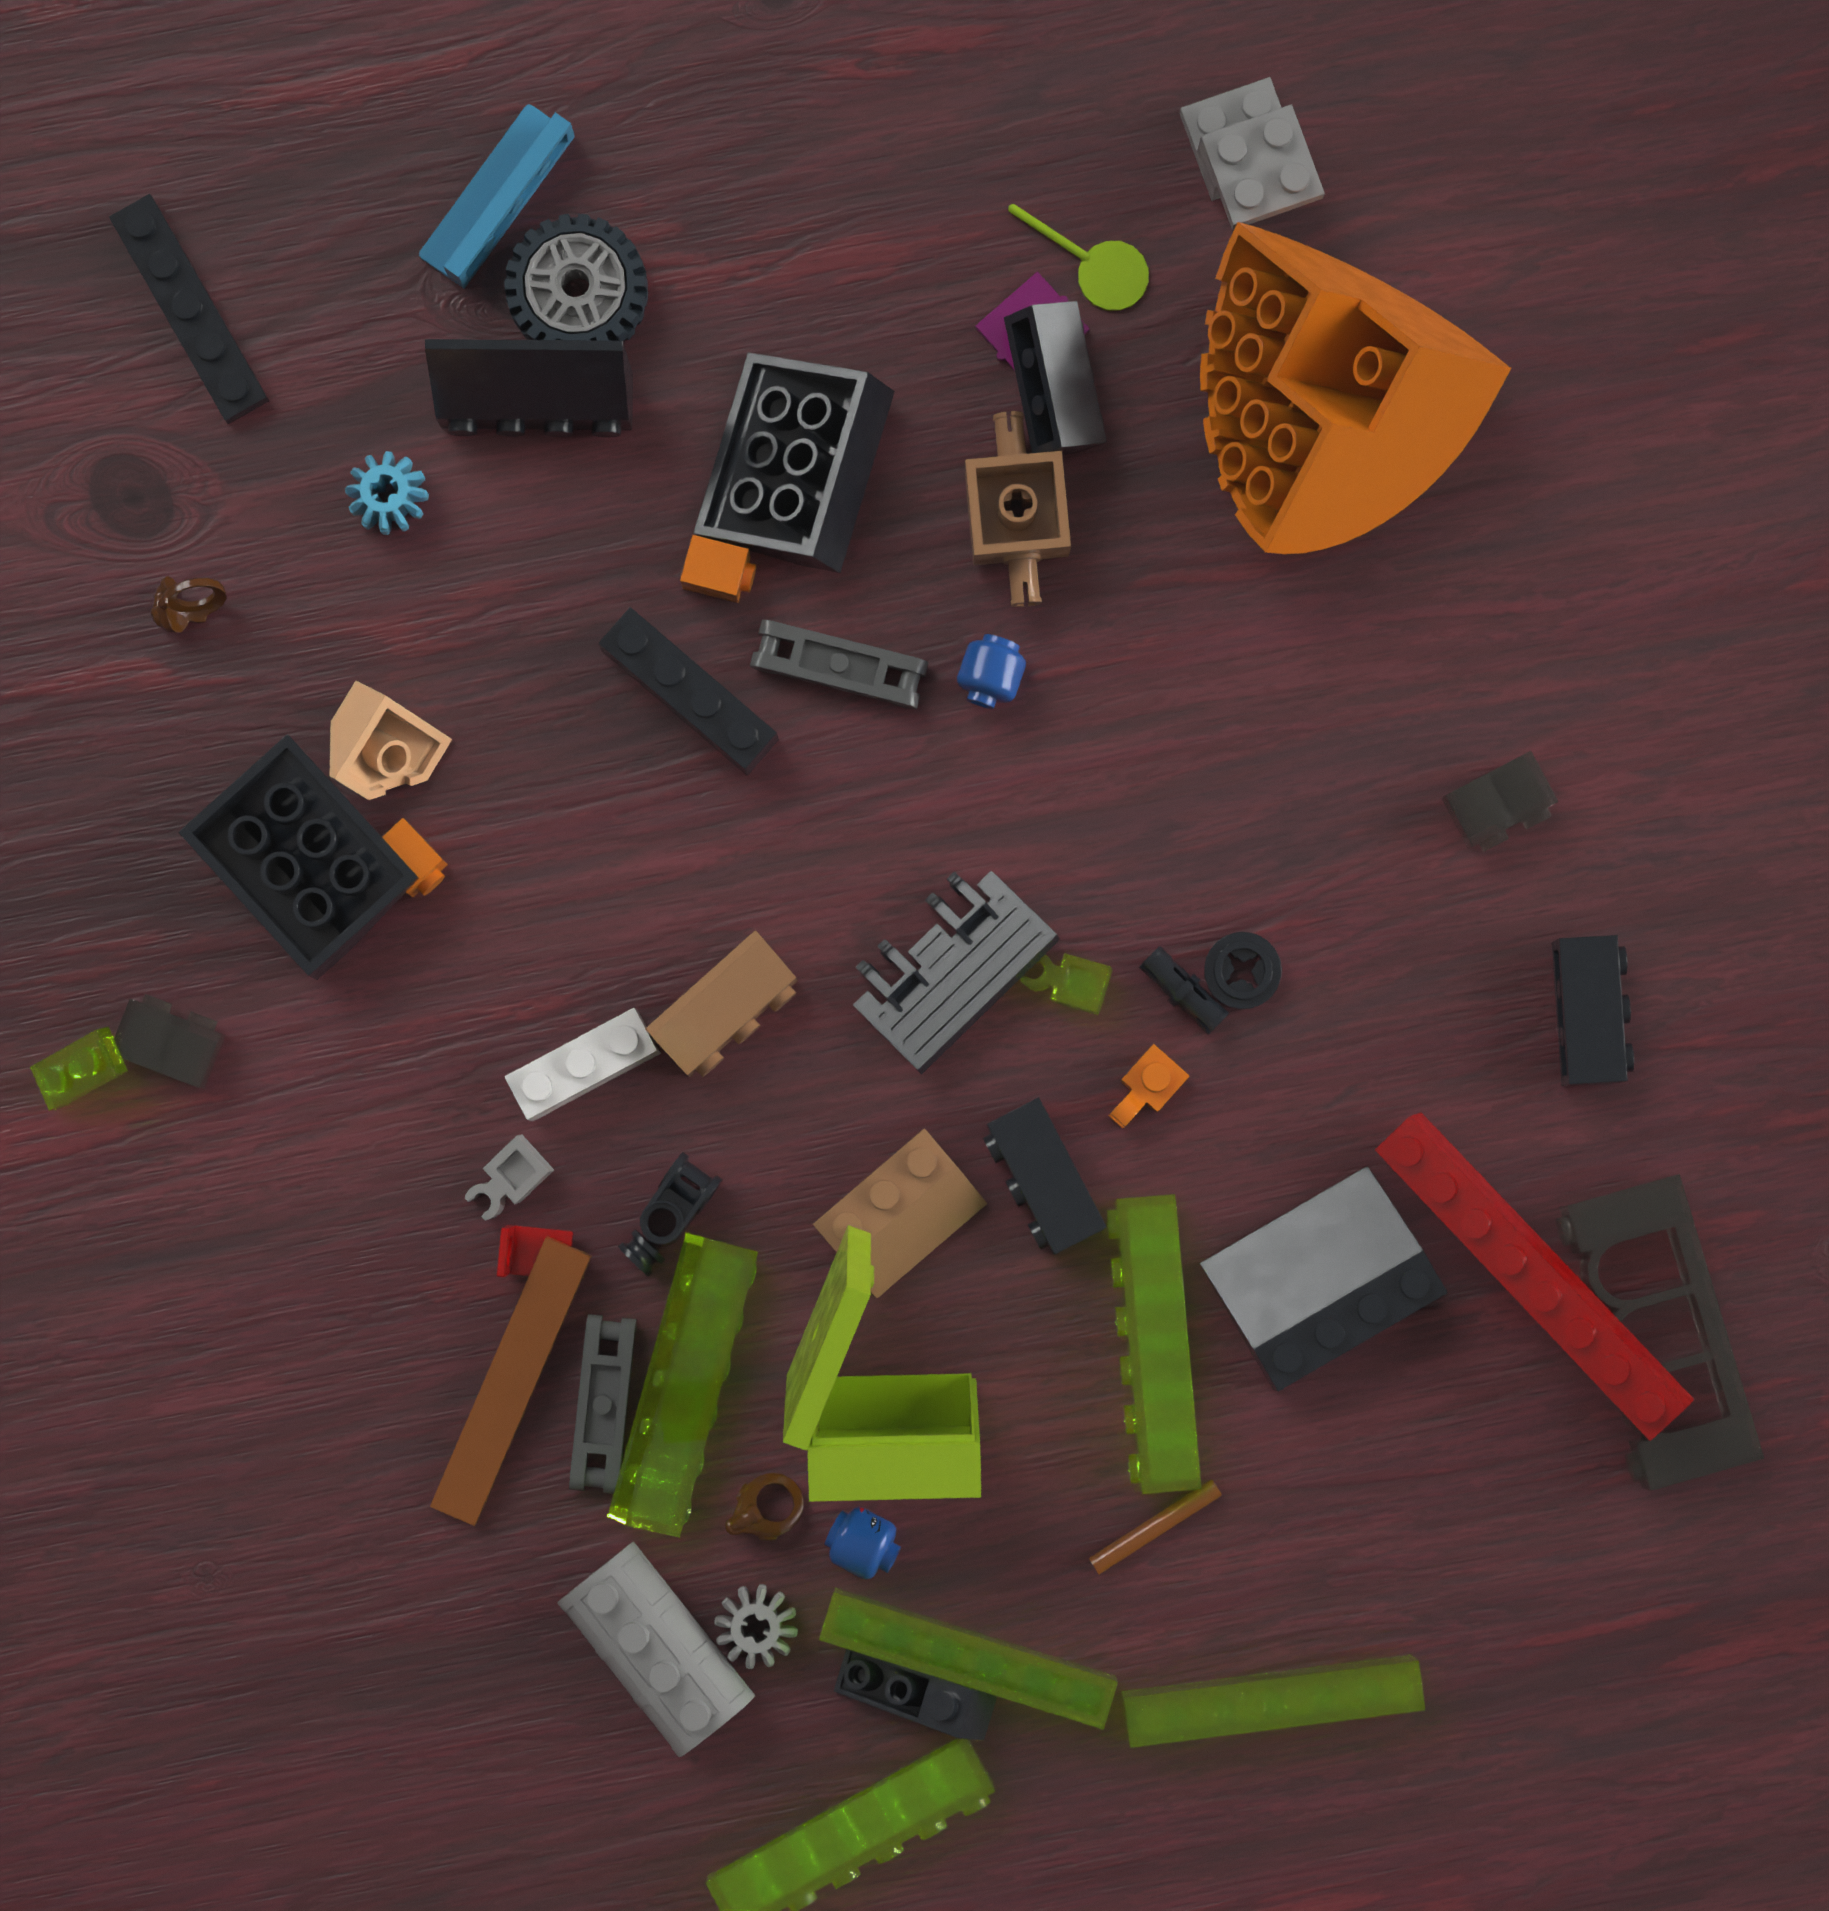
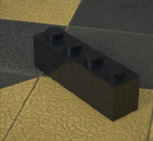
[598,607,779,776]

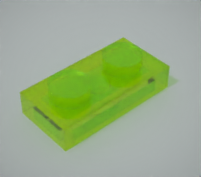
[30,1027,128,1111]

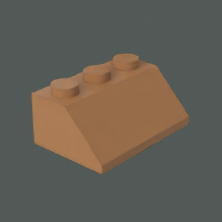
[645,930,798,1077]
[813,1128,987,1298]

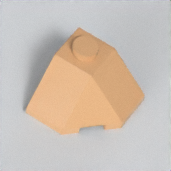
[330,681,452,800]

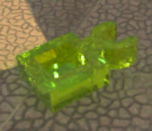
[1021,953,1113,1015]

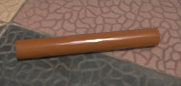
[1089,1479,1222,1575]

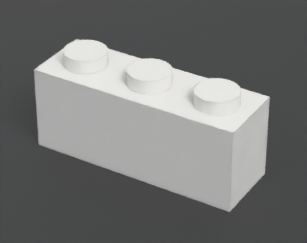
[504,1008,661,1122]

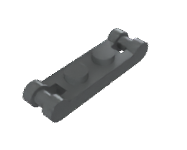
[750,620,929,710]
[569,1314,637,1495]

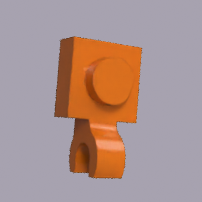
[1109,1044,1189,1129]

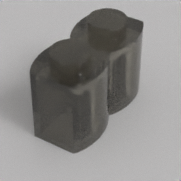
[1441,751,1558,852]
[108,994,225,1089]

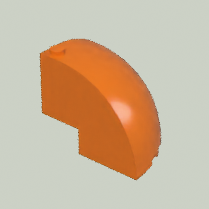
[1200,222,1511,554]

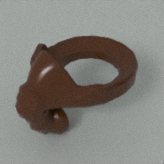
[150,576,227,633]
[725,1473,804,1541]

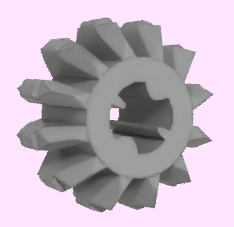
[714,1584,798,1669]

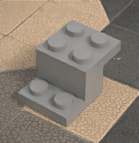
[1179,77,1325,230]

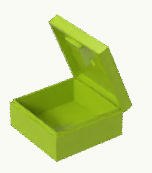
[783,1225,981,1502]

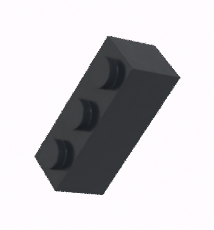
[1004,301,1107,455]
[1552,935,1634,1086]
[982,1097,1107,1255]

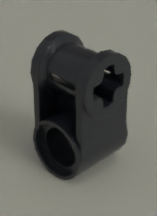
[640,1152,723,1246]

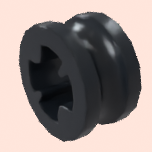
[618,1229,666,1277]

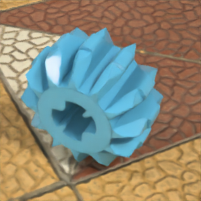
[345,451,429,535]

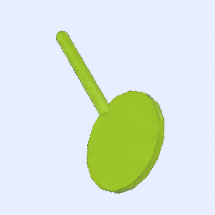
[1008,204,1149,311]

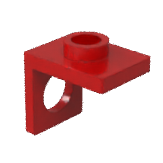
[497,1225,574,1277]

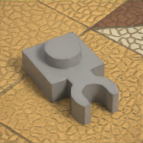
[465,1134,554,1221]

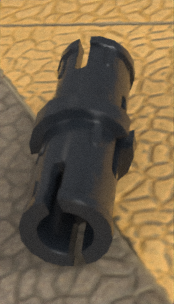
[1139,946,1229,1035]

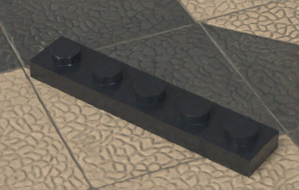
[109,194,269,424]

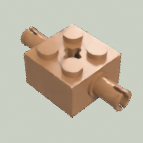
[965,411,1071,607]

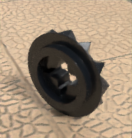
[1204,932,1282,1009]

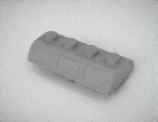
[557,1541,755,1758]

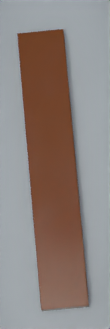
[430,1236,592,1526]

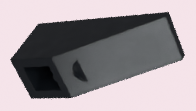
[834,1644,998,1740]

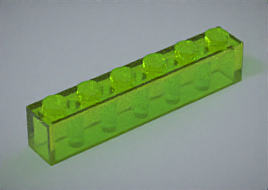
[1106,1194,1202,1494]
[607,1232,758,1538]
[819,1587,1118,1730]
[1121,1655,1425,1748]
[706,1738,995,1911]

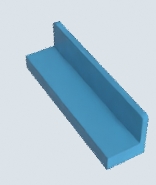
[419,104,575,289]

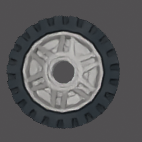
[505,213,648,341]

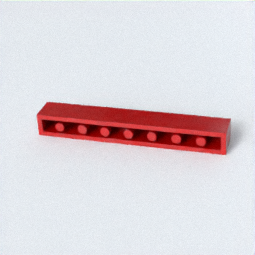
[1375,1112,1695,1441]

